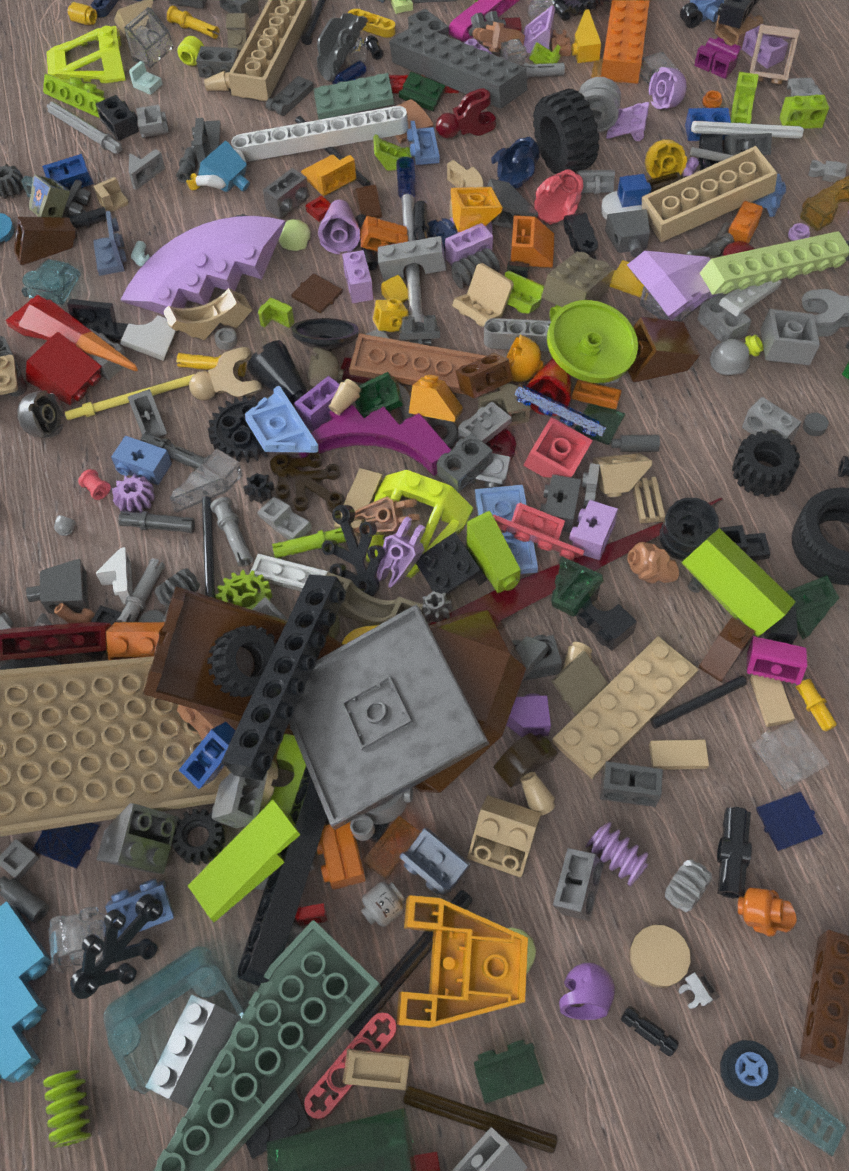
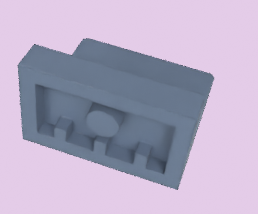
[93,211,127,276]

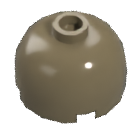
[306,347,343,392]

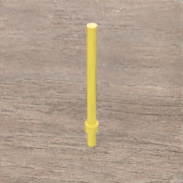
[65,374,194,420]

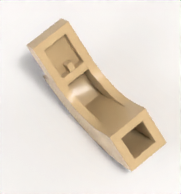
[447,160,483,218]

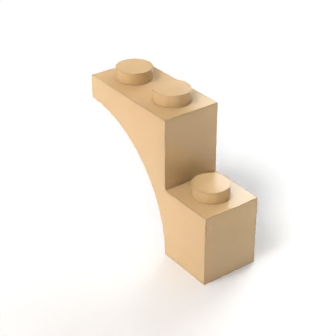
[164,288,252,340]

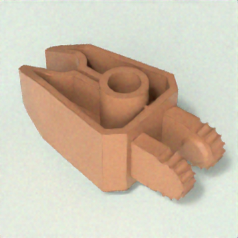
[472,22,525,52]
[353,497,420,535]

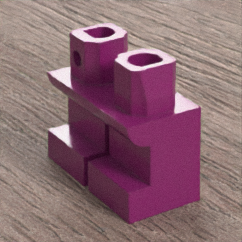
[694,37,741,79]

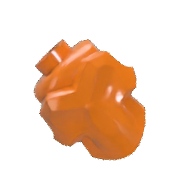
[738,888,797,937]

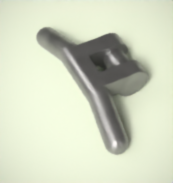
[686,223,734,256]

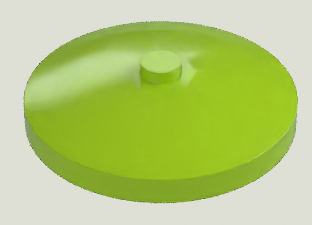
[547,300,638,383]

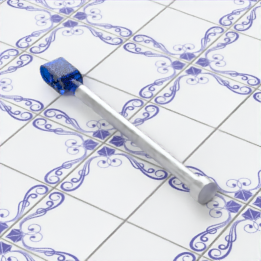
[396,157,424,327]

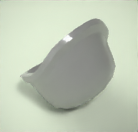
[710,339,750,375]

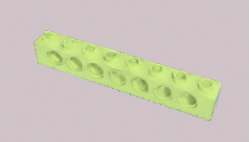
[700,231,849,295]

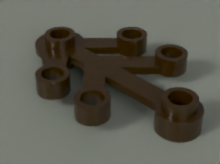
[270,452,345,513]

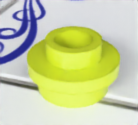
[745,334,764,357]

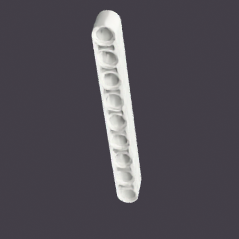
[231,106,409,162]

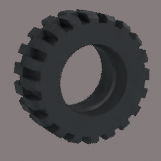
[533,88,600,174]

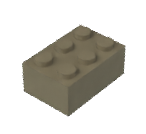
[541,251,615,307]

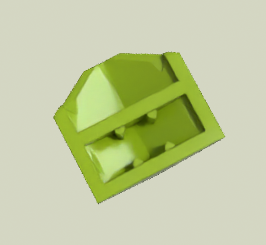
[373,134,412,171]

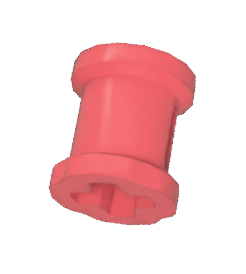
[78,469,111,500]

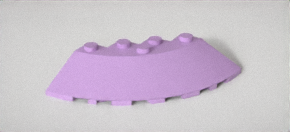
[121,216,286,315]

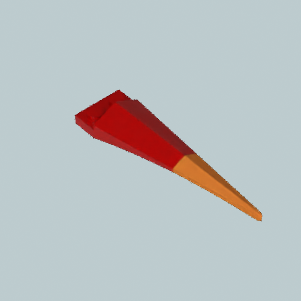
[5,294,138,371]

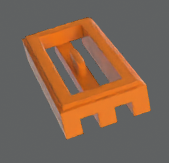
[571,380,622,410]

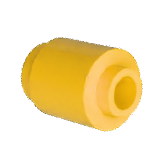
[68,2,97,26]

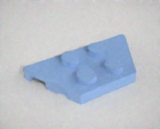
[245,386,318,453]

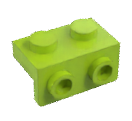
[505,271,544,314]

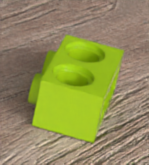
[780,94,829,129]

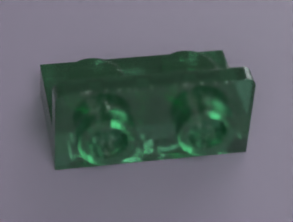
[473,1040,545,1105]

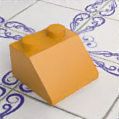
[409,375,463,422]

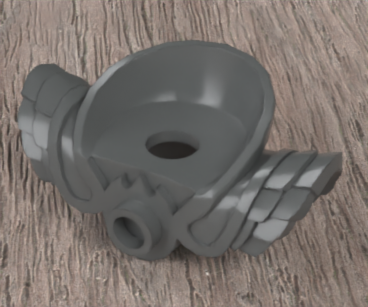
[316,13,368,82]

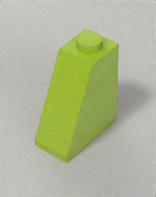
[466,511,521,593]

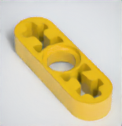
[348,9,396,38]

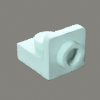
[129,61,163,95]

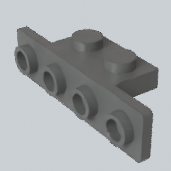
[191,118,221,176]

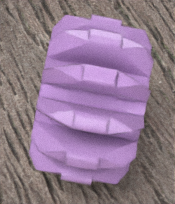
[112,473,155,513]

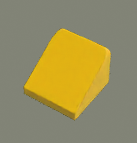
[381,275,408,302]

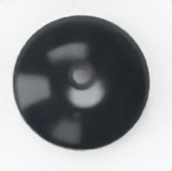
[291,318,359,352]

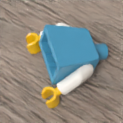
[186,140,250,192]

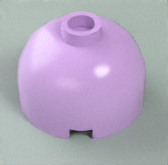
[649,67,687,109]

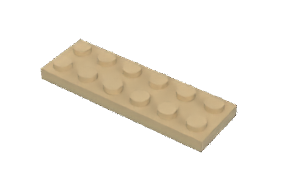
[552,636,699,779]

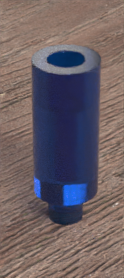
[332,60,367,84]

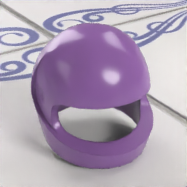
[559,963,615,1020]

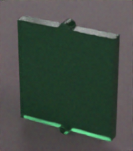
[574,403,625,445]

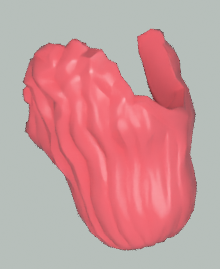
[534,169,583,225]

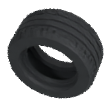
[792,487,849,585]

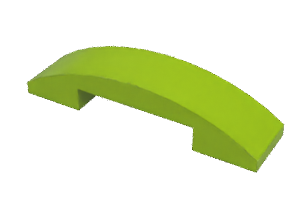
[730,72,759,124]

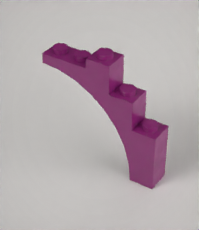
[298,404,451,476]

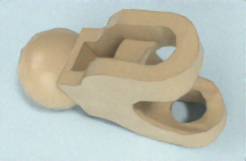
[189,347,263,401]

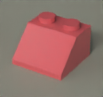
[523,417,593,478]

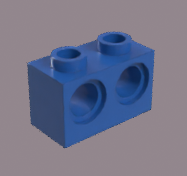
[685,108,731,141]
[42,154,94,191]

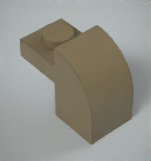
[226,13,250,52]
[478,383,531,426]

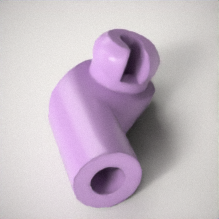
[682,157,699,177]

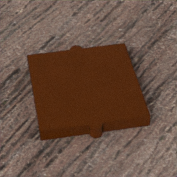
[291,273,343,314]

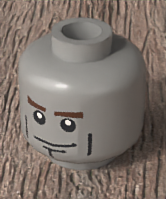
[361,882,405,927]

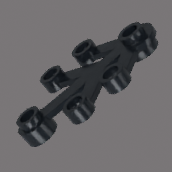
[322,505,385,597]
[70,894,163,999]

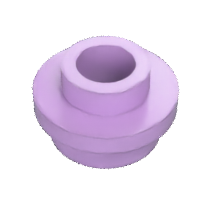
[788,223,810,241]

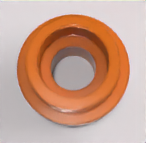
[702,90,722,108]

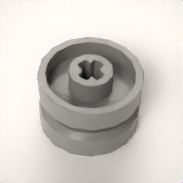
[579,77,621,132]

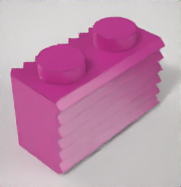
[747,636,807,685]

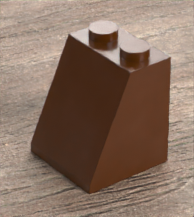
[628,317,700,382]

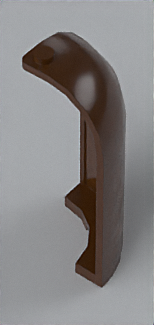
[143,586,343,735]

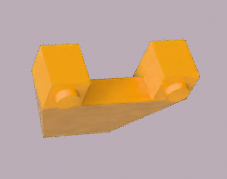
[396,895,528,1028]

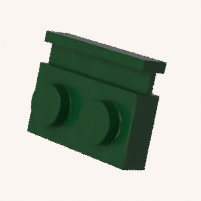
[399,72,445,112]

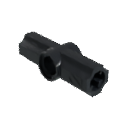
[717,807,752,899]

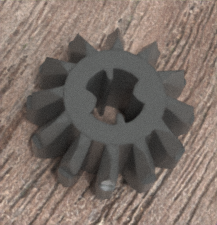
[0,164,24,199]
[155,568,200,609]

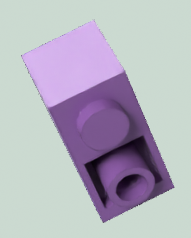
[506,693,551,737]

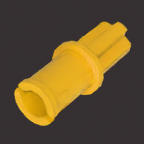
[795,679,837,732]

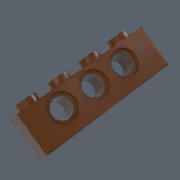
[799,930,849,1069]

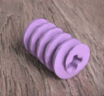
[585,822,649,887]

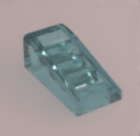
[773,1085,847,1156]

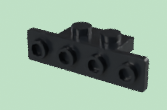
[67,299,135,340]

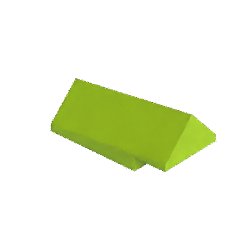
[681,528,796,637]
[188,800,300,922]

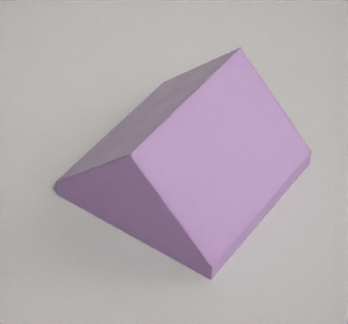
[520,5,555,53]

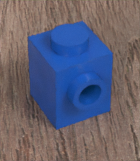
[617,174,651,208]

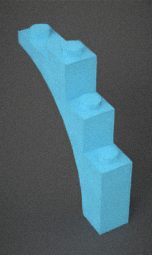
[0,901,53,1083]

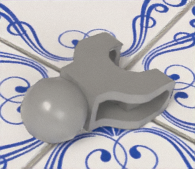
[802,289,849,337]

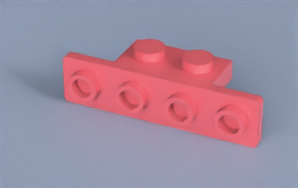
[493,503,584,560]

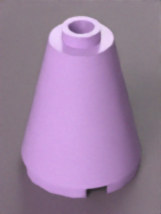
[318,200,360,254]

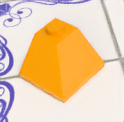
[451,187,503,232]

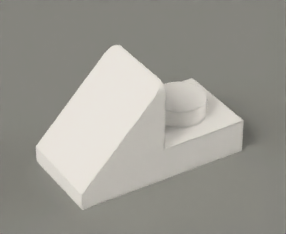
[96,547,133,604]

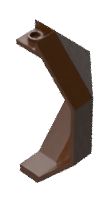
[413,610,526,793]

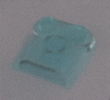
[21,259,81,305]

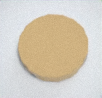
[629,925,691,988]

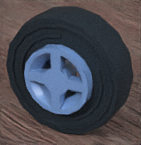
[720,1040,779,1101]

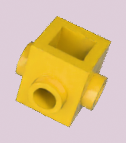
[373,298,409,332]

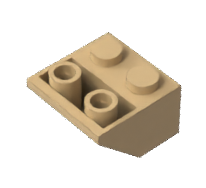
[467,795,541,877]

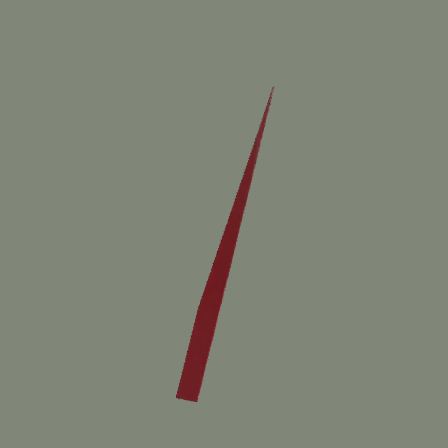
[428,498,723,626]

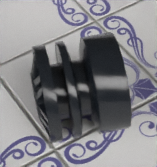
[659,498,719,561]

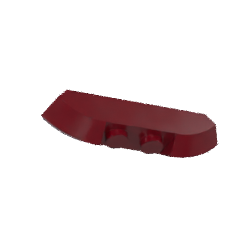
[0,622,111,661]

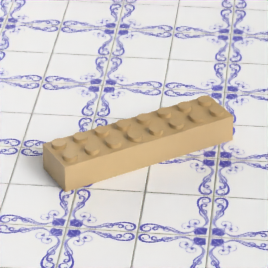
[228,0,312,101]

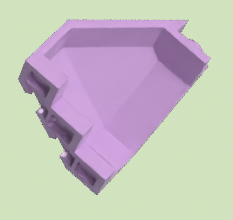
[627,251,720,321]

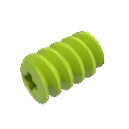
[43,1070,92,1148]

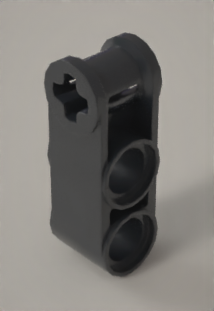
[699,133,723,171]
[564,212,598,259]

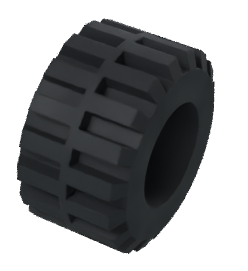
[732,431,800,497]
[207,625,277,697]

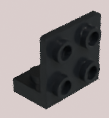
[416,532,487,595]

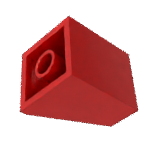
[26,331,102,406]

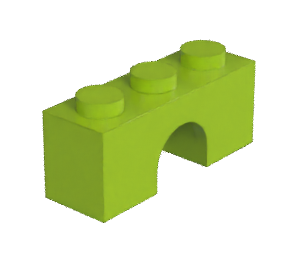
[261,734,306,814]

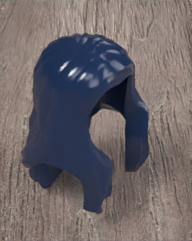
[491,137,540,189]

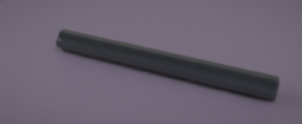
[347,890,473,1037]

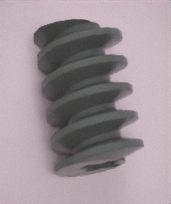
[451,248,500,289]

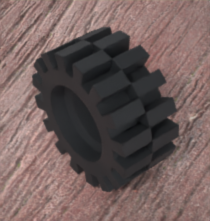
[172,808,226,865]

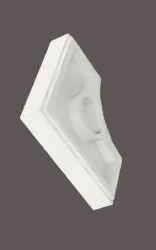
[120,315,176,361]

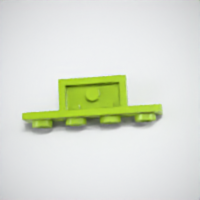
[43,74,105,118]

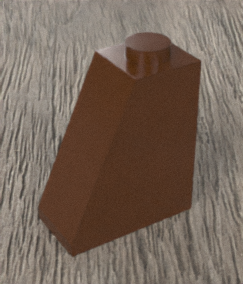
[14,217,77,265]

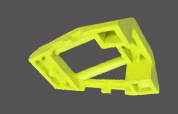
[47,26,126,83]
[366,470,473,578]

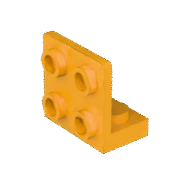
[301,155,356,196]

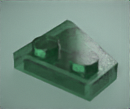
[551,556,604,617]
[786,575,839,639]

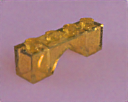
[800,175,849,231]

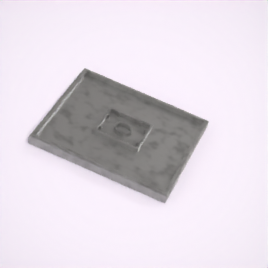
[289,604,489,830]

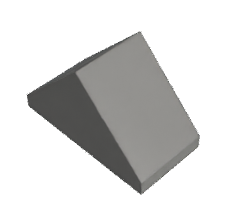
[128,389,167,437]

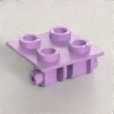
[606,102,649,141]

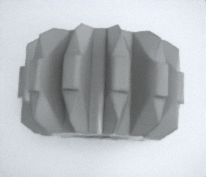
[665,859,712,912]

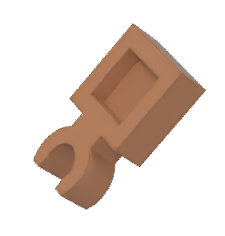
[550,29,571,56]

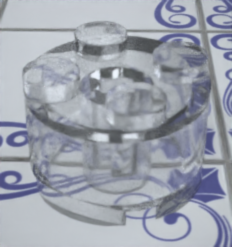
[48,907,106,973]

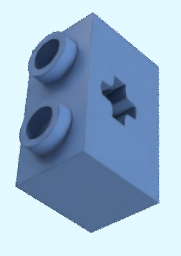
[111,436,172,485]

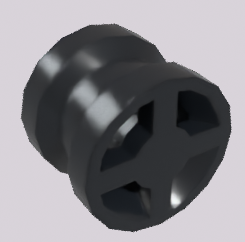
[680,2,703,28]

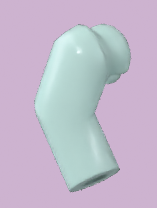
[131,241,150,267]

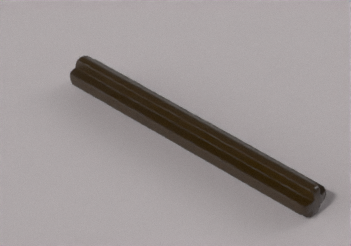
[403,1086,558,1153]

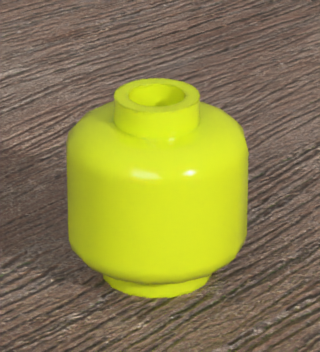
[177,36,204,66]

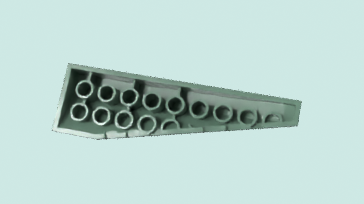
[153,920,382,1171]

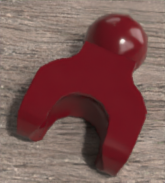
[436,88,497,139]

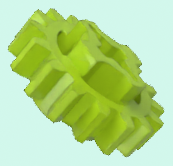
[216,570,273,610]

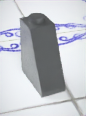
[487,178,538,229]

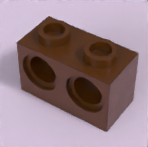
[455,353,513,399]

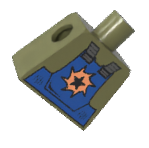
[29,174,70,218]

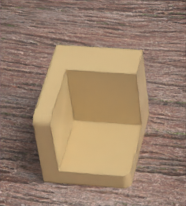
[93,177,129,212]

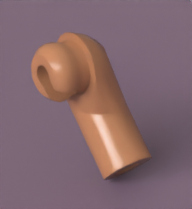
[54,603,95,623]

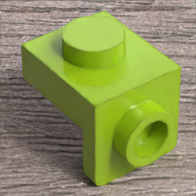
[529,42,561,64]
[258,297,295,328]

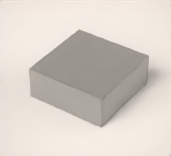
[0,839,39,881]

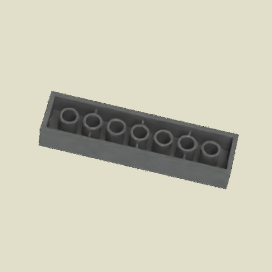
[389,24,528,109]

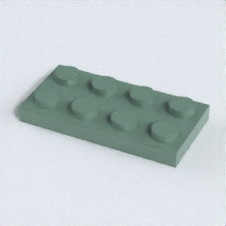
[313,73,394,120]

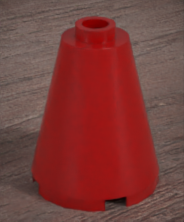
[525,358,571,416]

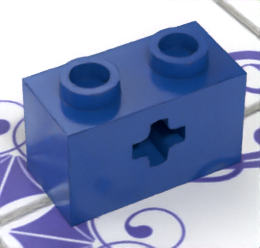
[179,722,236,789]

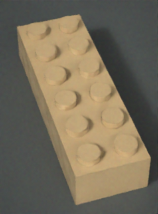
[642,146,777,242]

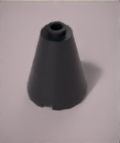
[247,340,307,404]

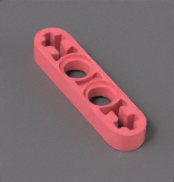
[304,1012,397,1120]

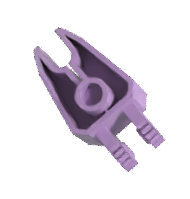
[377,517,426,588]

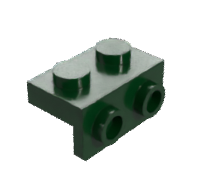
[355,372,403,418]

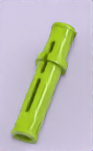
[272,528,346,558]

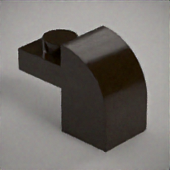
[493,732,559,788]

